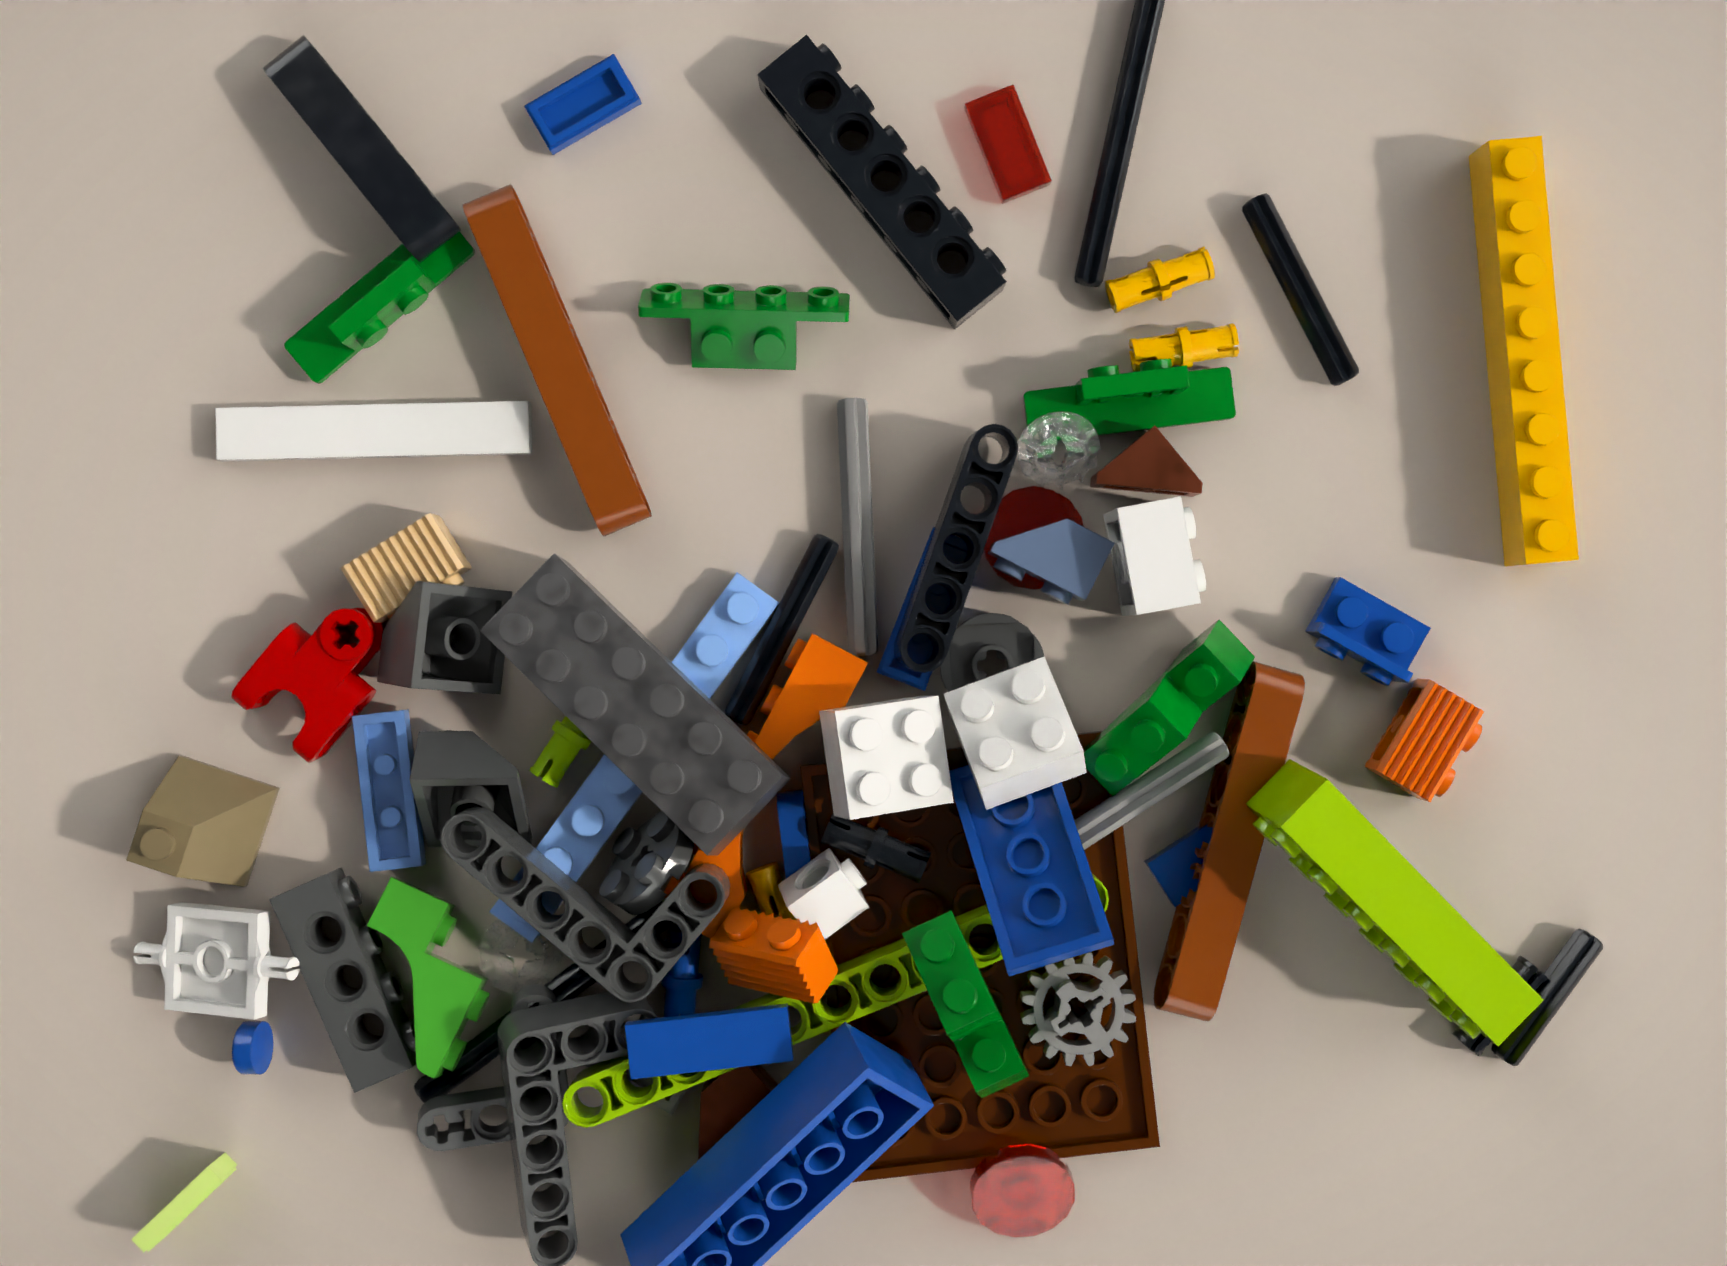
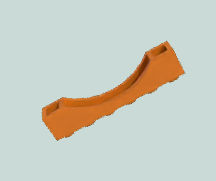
[664,633,868,939]

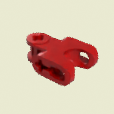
[231,607,385,763]

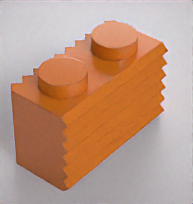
[1365,678,1484,802]
[709,906,839,1004]

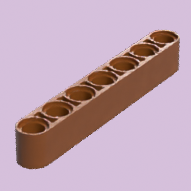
[462,184,652,536]
[1153,661,1305,1021]

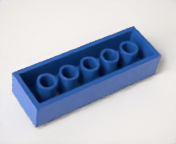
[620,1022,934,1266]

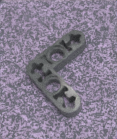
[417,984,569,1151]

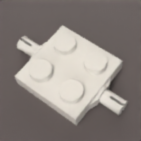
[133,902,299,1020]

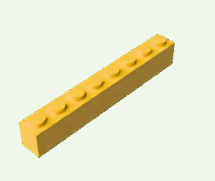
[1468,136,1579,567]

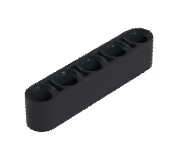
[263,35,461,263]
[894,424,1018,673]

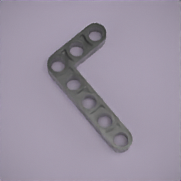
[441,806,730,1002]
[498,991,658,1266]

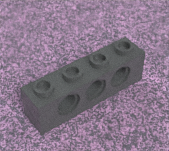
[269,867,416,1093]

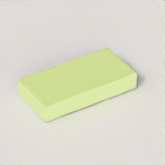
[131,1152,237,1252]

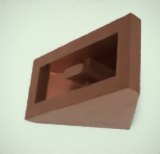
[1090,426,1203,497]

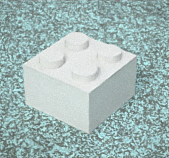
[1103,496,1206,616]
[943,657,1087,810]
[819,696,954,820]

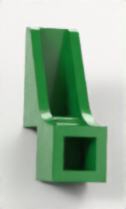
[1083,620,1255,796]
[902,910,1029,1098]

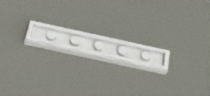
[215,401,532,462]

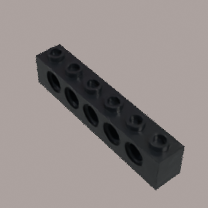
[757,35,1007,329]

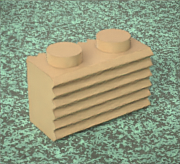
[340,513,472,623]

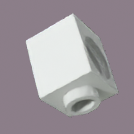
[778,848,869,939]

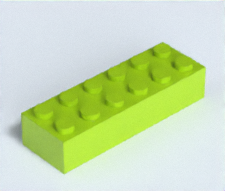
[1246,759,1544,1046]

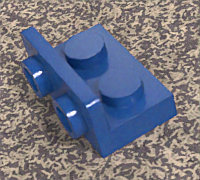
[1305,577,1431,686]

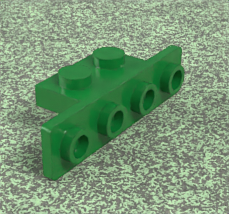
[284,232,475,384]
[638,283,850,370]
[1023,359,1236,444]

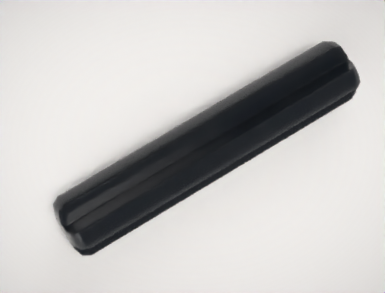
[1491,929,1603,1066]

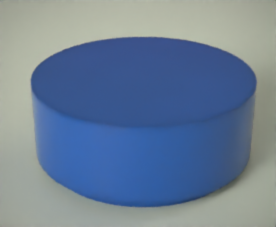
[232,1021,274,1075]

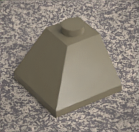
[126,755,280,887]

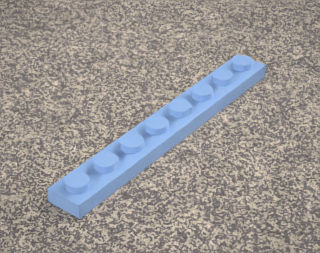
[490,572,779,943]

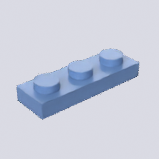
[352,709,426,872]

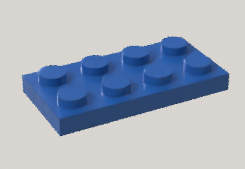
[949,765,1114,977]

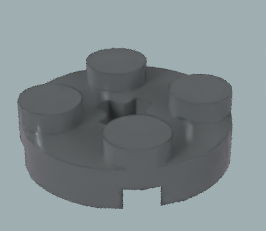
[940,613,1044,692]
[600,811,694,915]

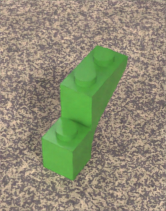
[367,877,490,1079]

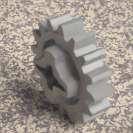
[1020,952,1136,1066]

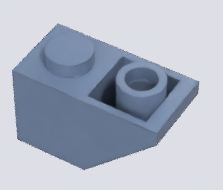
[987,519,1115,605]

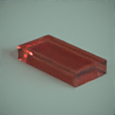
[964,85,1052,204]

